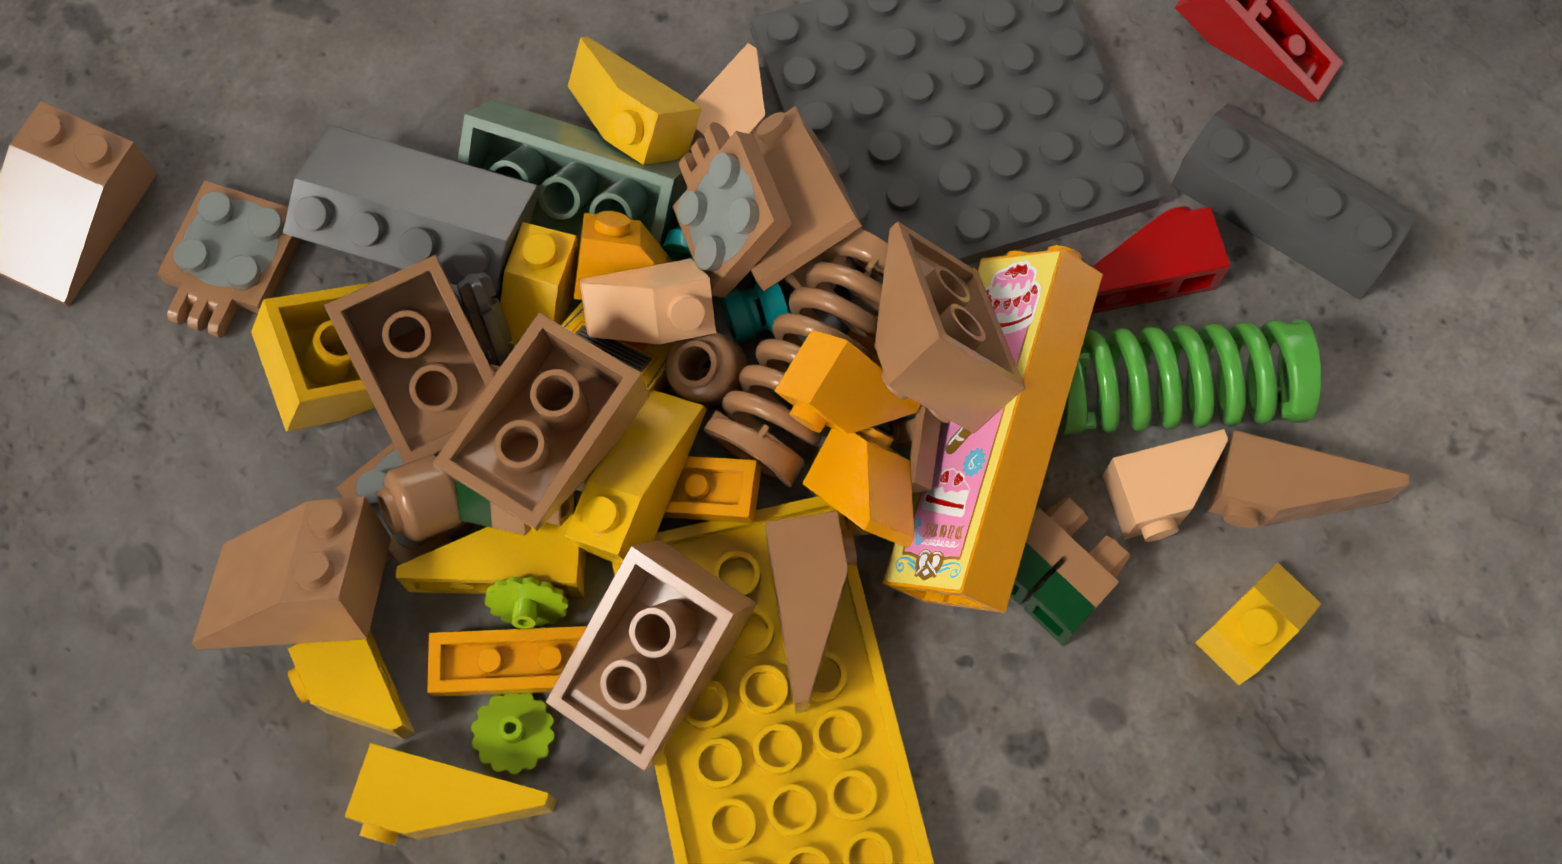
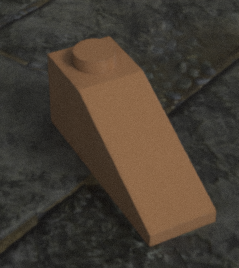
[1207,430,1410,528]
[765,511,857,714]

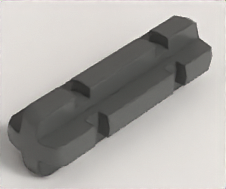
[457,272,515,366]

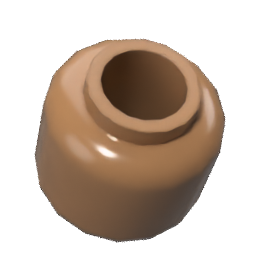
[665,332,748,407]
[376,455,462,542]

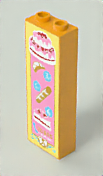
[882,245,1103,613]

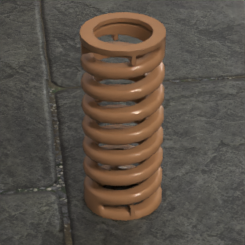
[703,228,888,487]

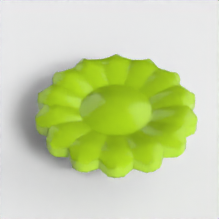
[485,576,569,629]
[471,693,555,775]

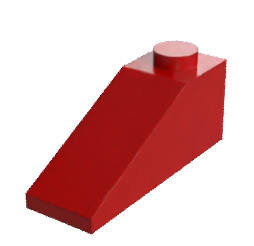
[1174,0,1343,103]
[1091,206,1230,314]

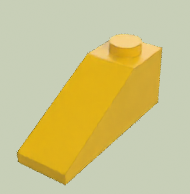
[568,37,702,165]
[564,390,707,565]
[396,508,587,597]
[344,743,557,846]

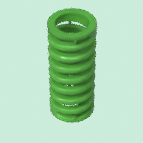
[1058,319,1321,435]

